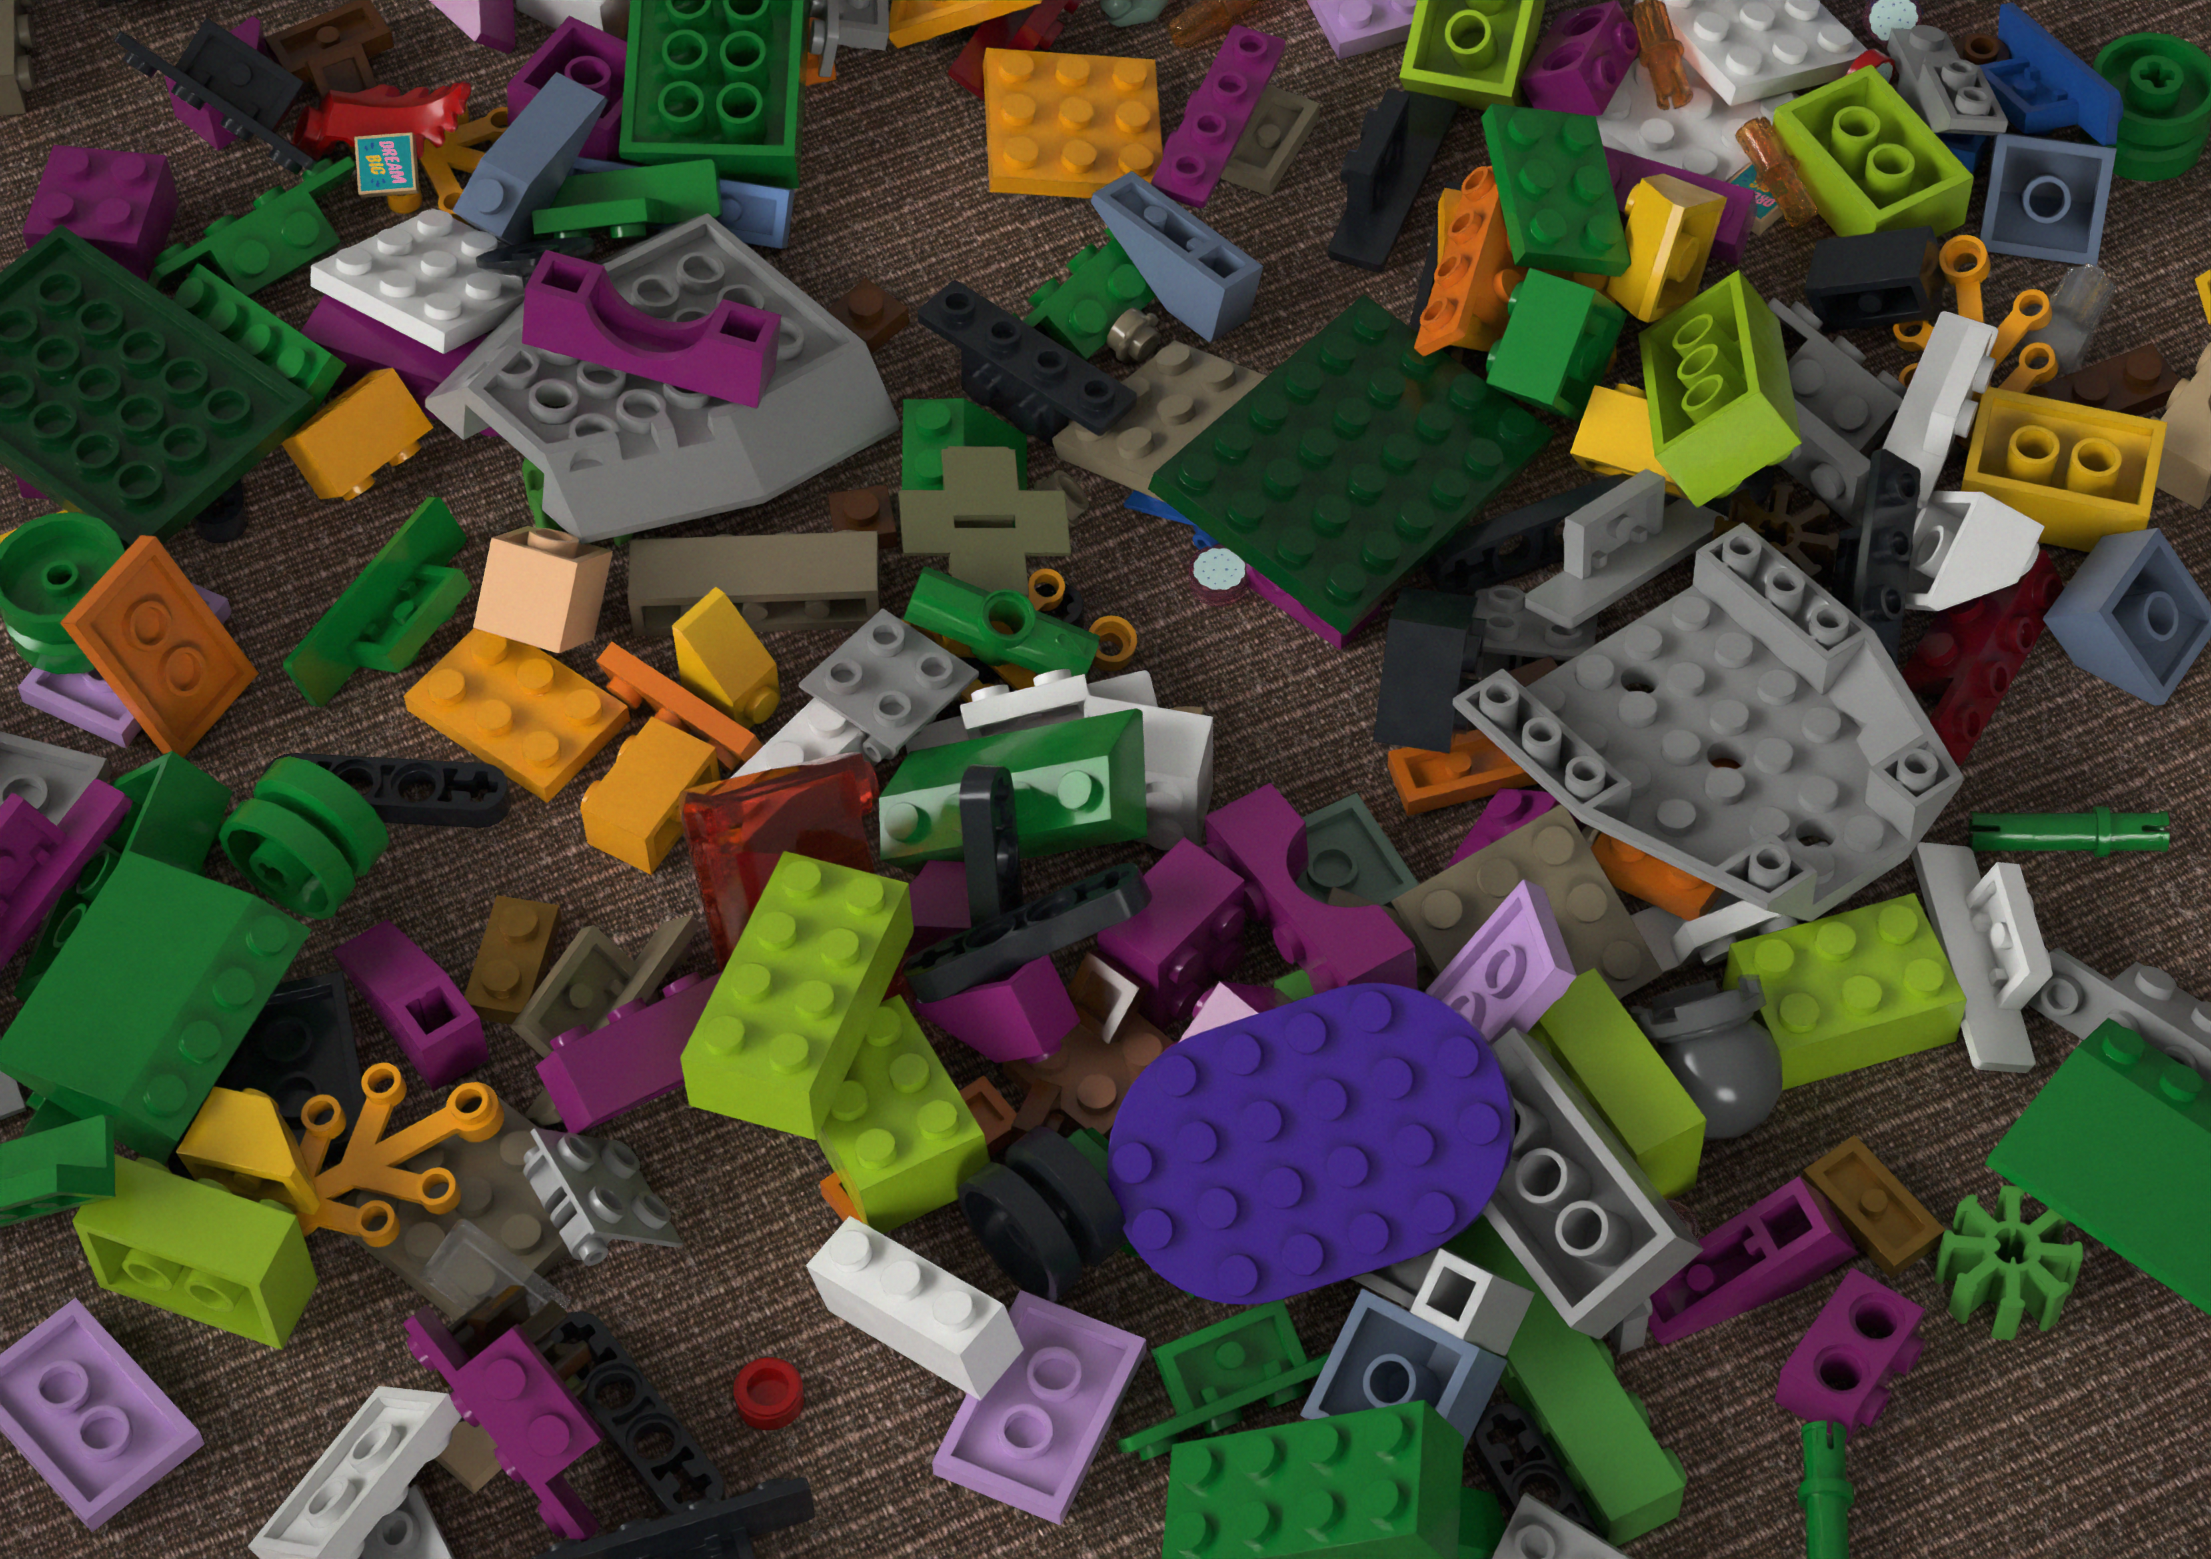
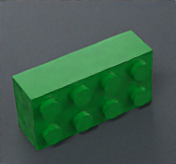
[1162,1400,1464,1559]

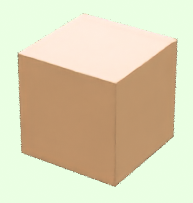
[473,526,613,653]

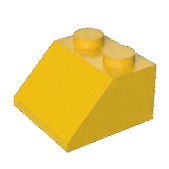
[1606,173,1728,323]

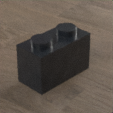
[1804,226,1946,332]

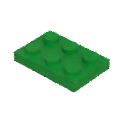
[1481,103,1631,277]

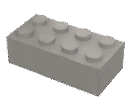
[1483,1027,1704,1339]

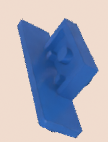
[1979,2,2123,146]

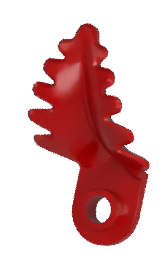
[292,81,472,160]

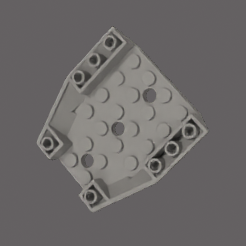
[425,213,900,545]
[1453,522,1963,922]

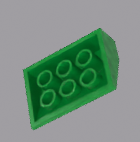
[619,0,811,189]
[0,850,312,1165]
[1985,1017,2211,1316]

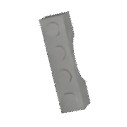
[1350,1246,1535,1356]

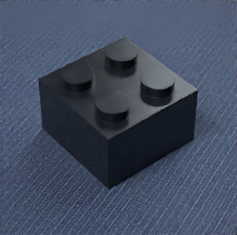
[1373,586,1487,753]

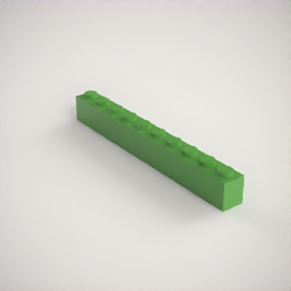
[1274,969,1687,1547]

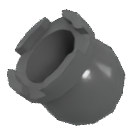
[1630,974,1783,1141]

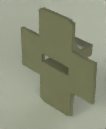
[898,446,1071,598]

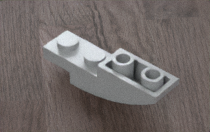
[1887,25,2008,135]

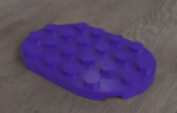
[1107,983,1515,1305]

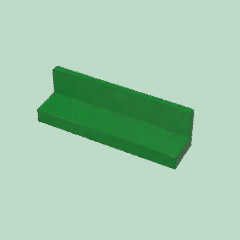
[0,1114,116,1228]

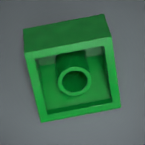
[1486,267,1627,425]
[902,398,1027,528]

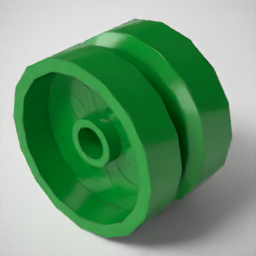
[2079,32,2211,182]
[0,512,125,675]
[218,756,390,920]

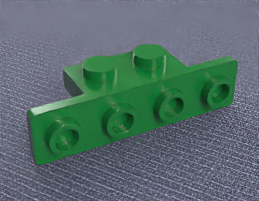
[148,156,356,299]
[497,159,723,241]
[1012,227,1156,361]
[283,496,473,708]
[1114,1299,1331,1461]

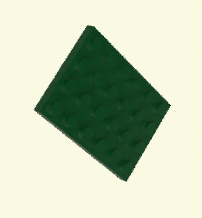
[0,224,317,552]
[1148,294,1555,636]

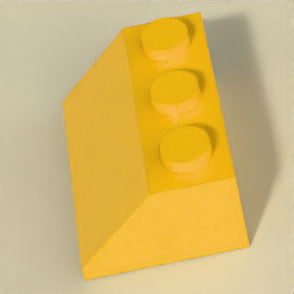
[1960,386,2168,553]

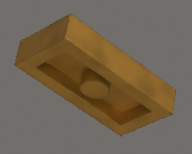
[464,895,562,1025]
[1802,1135,1946,1279]

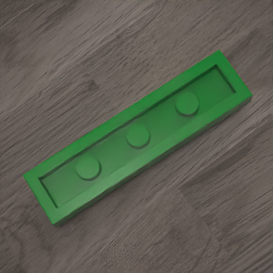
[172,263,347,409]

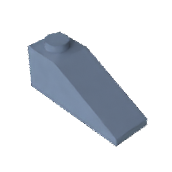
[452,72,608,246]
[1091,171,1263,343]

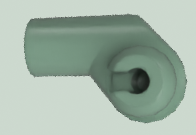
[1100,0,1169,28]

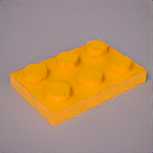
[404,628,631,803]

